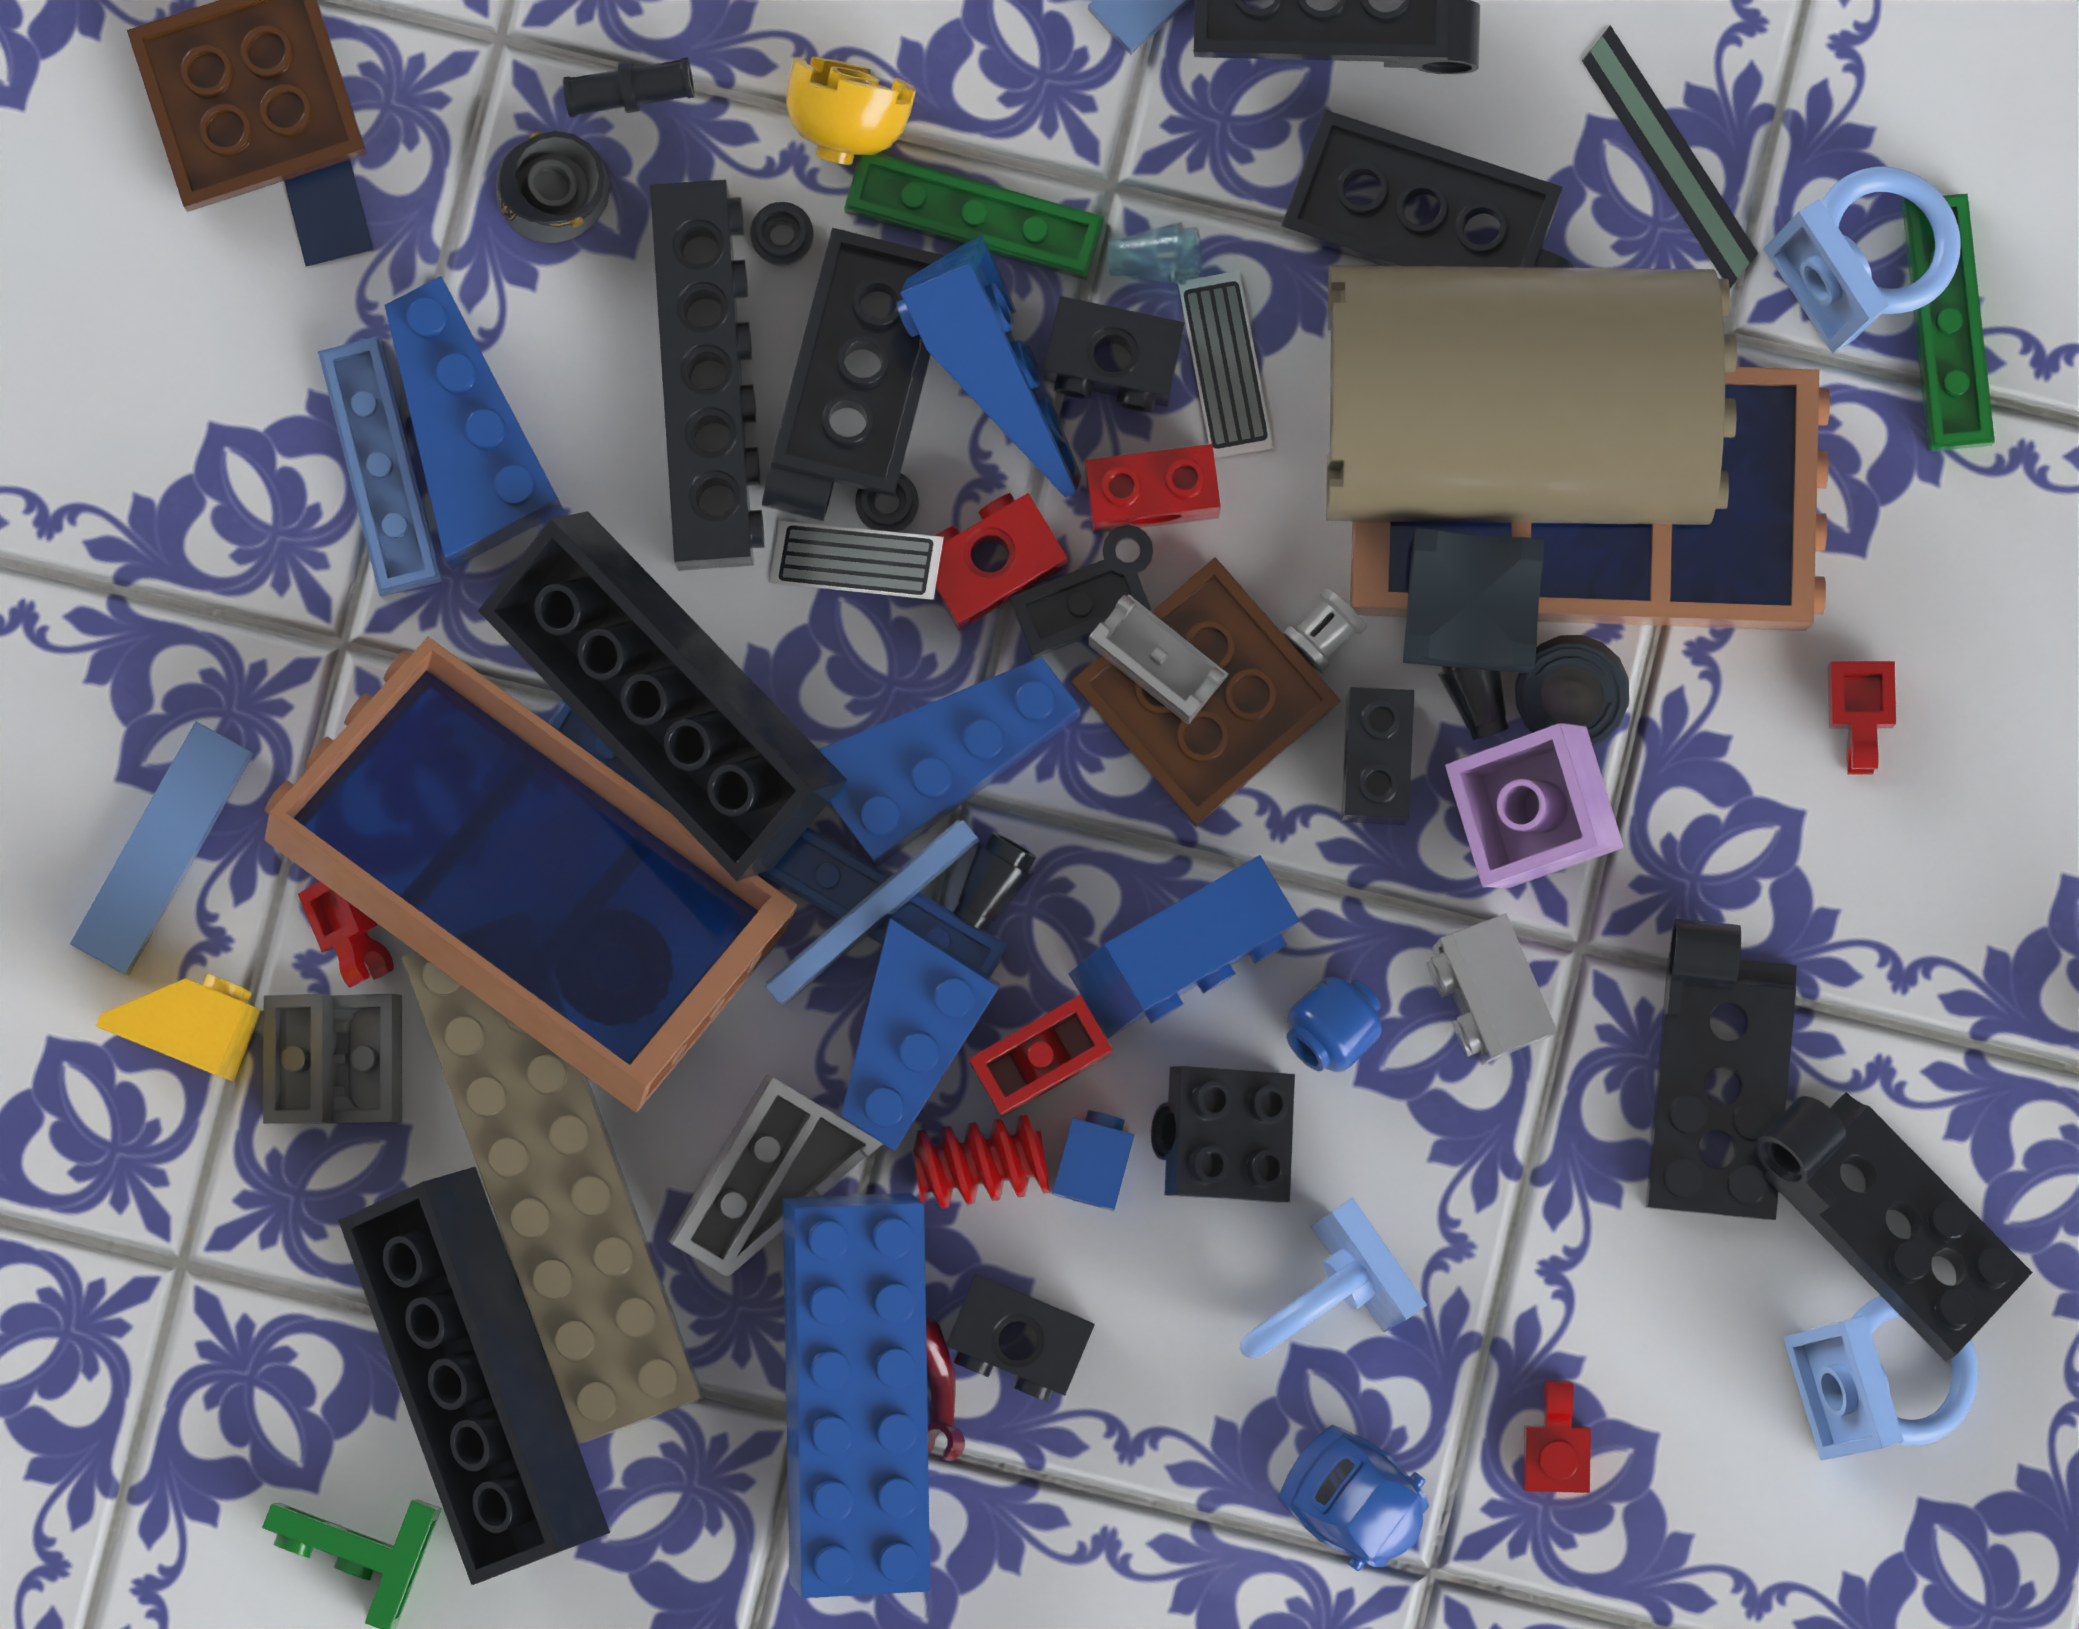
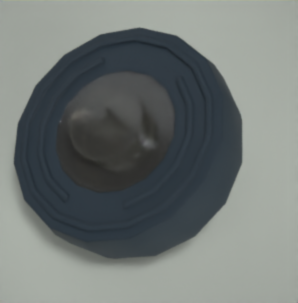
[1515,635,1630,746]

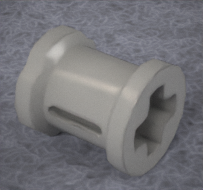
[1282,588,1367,673]

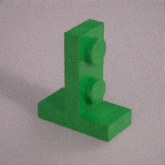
[262,1499,442,1629]

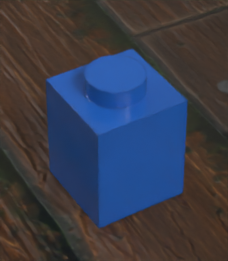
[1052,1110,1135,1211]

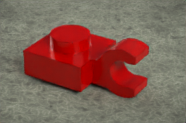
[1828,661,1896,775]
[298,881,394,988]
[1523,1380,1591,1493]

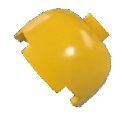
[786,57,916,165]

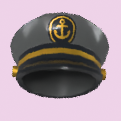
[496,131,611,243]

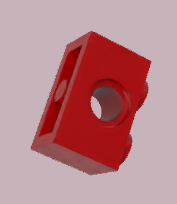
[1085,444,1221,534]
[935,493,1068,631]
[968,994,1113,1119]

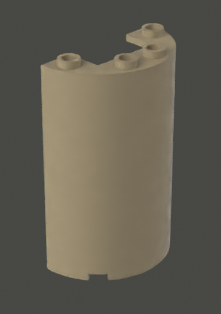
[1326,265,1737,525]

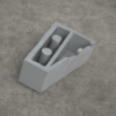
[666,1074,883,1278]

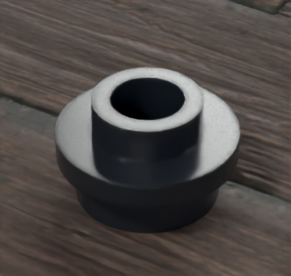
[750,202,814,266]
[855,473,919,532]

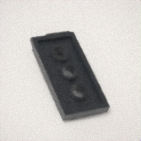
[1193,0,1480,74]
[1281,109,1574,268]
[762,227,945,522]
[1645,919,1797,1221]
[1755,1092,2033,1362]

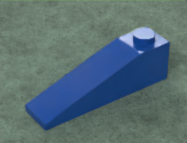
[897,235,1082,497]

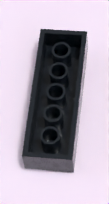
[478,511,847,881]
[338,1166,610,1586]

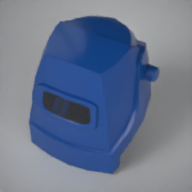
[1278,1425,1429,1571]

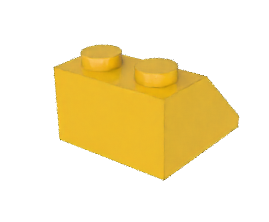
[95,973,263,1082]

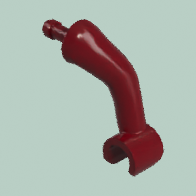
[926,1317,965,1461]

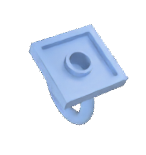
[1764,166,1961,354]
[1240,1197,1427,1359]
[1783,1295,1978,1461]

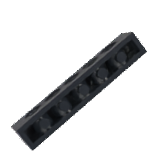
[650,179,765,571]

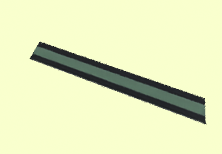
[1582,25,1758,288]

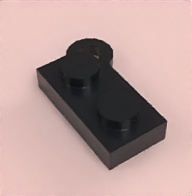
[1009,525,1153,658]

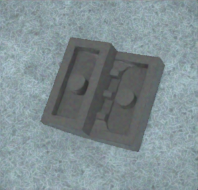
[263,994,402,1124]

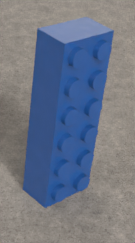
[783,1193,930,1598]

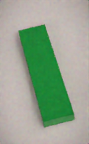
[844,153,1104,281]
[1902,193,1995,452]

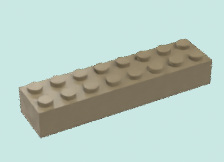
[402,912,705,1444]

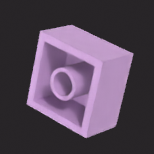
[1445,723,1624,888]

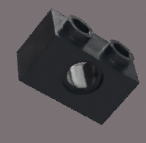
[1044,296,1185,412]
[1341,687,1414,825]
[946,1274,1095,1403]

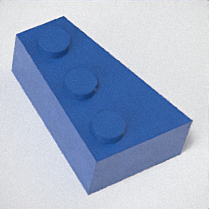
[1068,855,1300,1039]
[840,915,1000,1151]

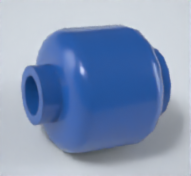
[1286,977,1382,1072]

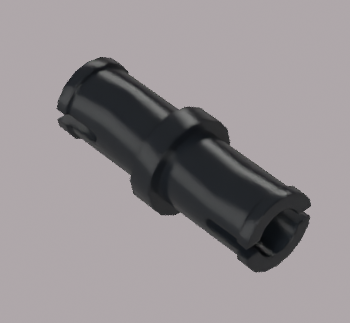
[563,57,695,118]

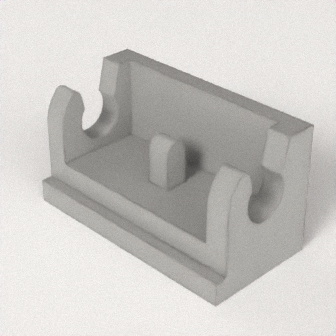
[1089,595,1228,724]

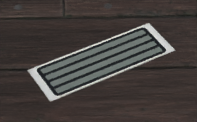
[1178,270,1274,459]
[769,521,944,600]

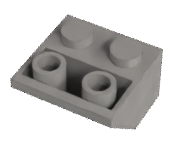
[1427,913,1558,1065]

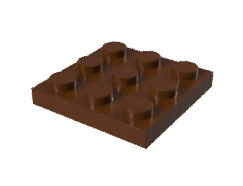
[127,0,367,212]
[1071,557,1341,827]

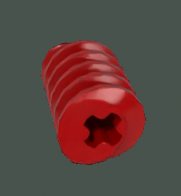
[913,1115,1050,1209]

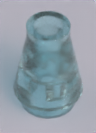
[1108,222,1202,285]

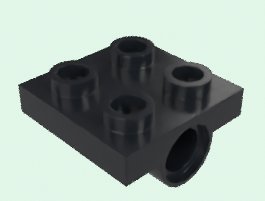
[1151,1066,1295,1203]

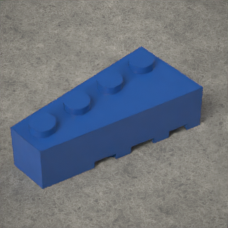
[384,276,565,569]
[818,657,1080,867]

